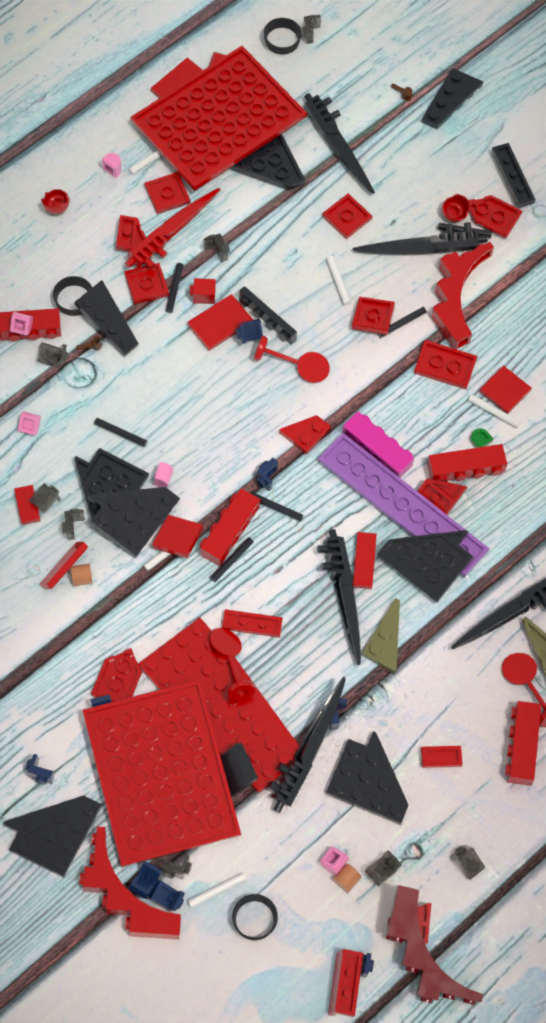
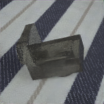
[301,15,321,44]
[203,233,230,262]
[37,342,68,368]
[29,483,61,514]
[62,508,85,540]
[450,845,486,880]
[365,850,402,887]
[159,855,192,880]

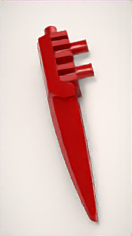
[125,188,221,269]

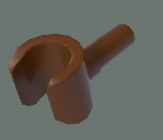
[391,83,413,101]
[76,336,103,351]

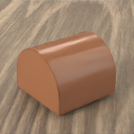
[71,563,93,587]
[332,863,361,894]

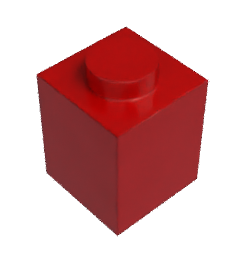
[190,278,216,304]

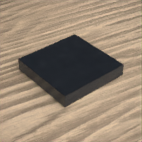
[220,743,258,798]

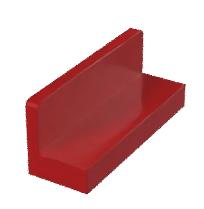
[328,949,363,1017]

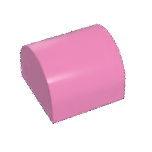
[102,153,121,178]
[10,312,33,336]
[153,462,174,488]
[320,846,349,875]

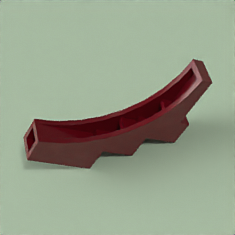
[386,885,483,1005]

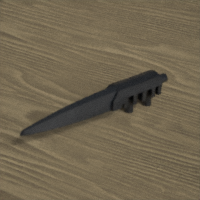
[304,93,375,194]
[352,222,488,254]
[317,529,361,665]
[452,578,546,650]
[267,676,346,814]

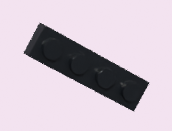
[492,143,536,208]
[239,286,297,345]

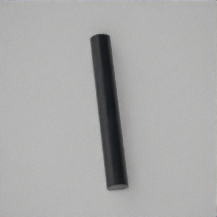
[438,223,492,238]
[165,263,184,313]
[377,306,427,338]
[94,418,148,447]
[250,492,304,522]
[210,537,254,583]

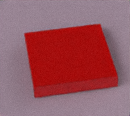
[144,172,191,215]
[322,193,373,240]
[124,263,169,305]
[352,296,395,335]
[479,365,532,414]
[152,515,204,558]

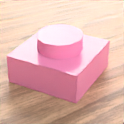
[18,411,41,436]

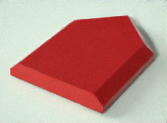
[469,195,523,238]
[91,648,142,702]

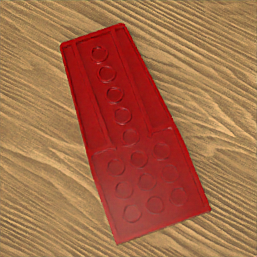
[138,617,300,792]

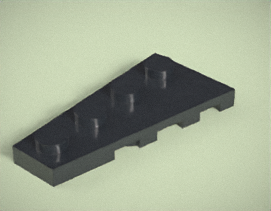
[422,68,484,129]
[74,280,139,357]

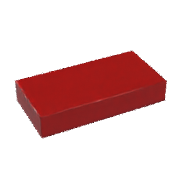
[14,485,41,525]
[421,746,463,768]

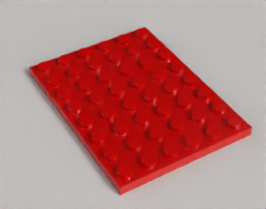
[130,45,307,191]
[83,680,241,867]

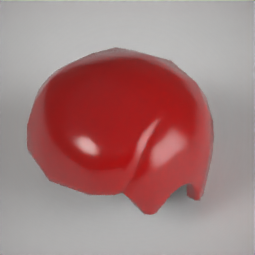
[41,189,70,215]
[442,194,471,223]

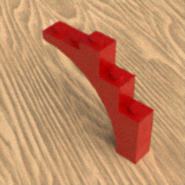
[431,242,494,349]
[79,827,181,940]

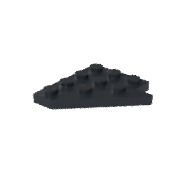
[229,134,305,190]
[74,448,149,531]
[87,487,180,558]
[377,530,474,603]
[326,731,409,825]
[3,795,102,878]

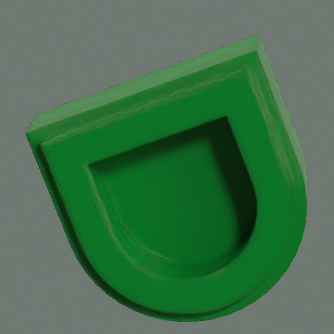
[470,428,494,448]

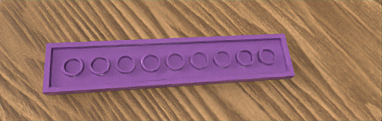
[318,433,490,578]

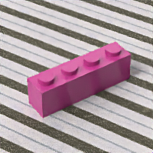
[342,411,414,478]

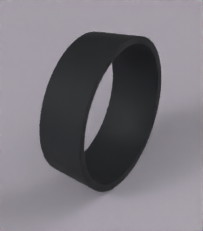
[264,17,302,55]
[53,276,92,316]
[232,894,278,941]

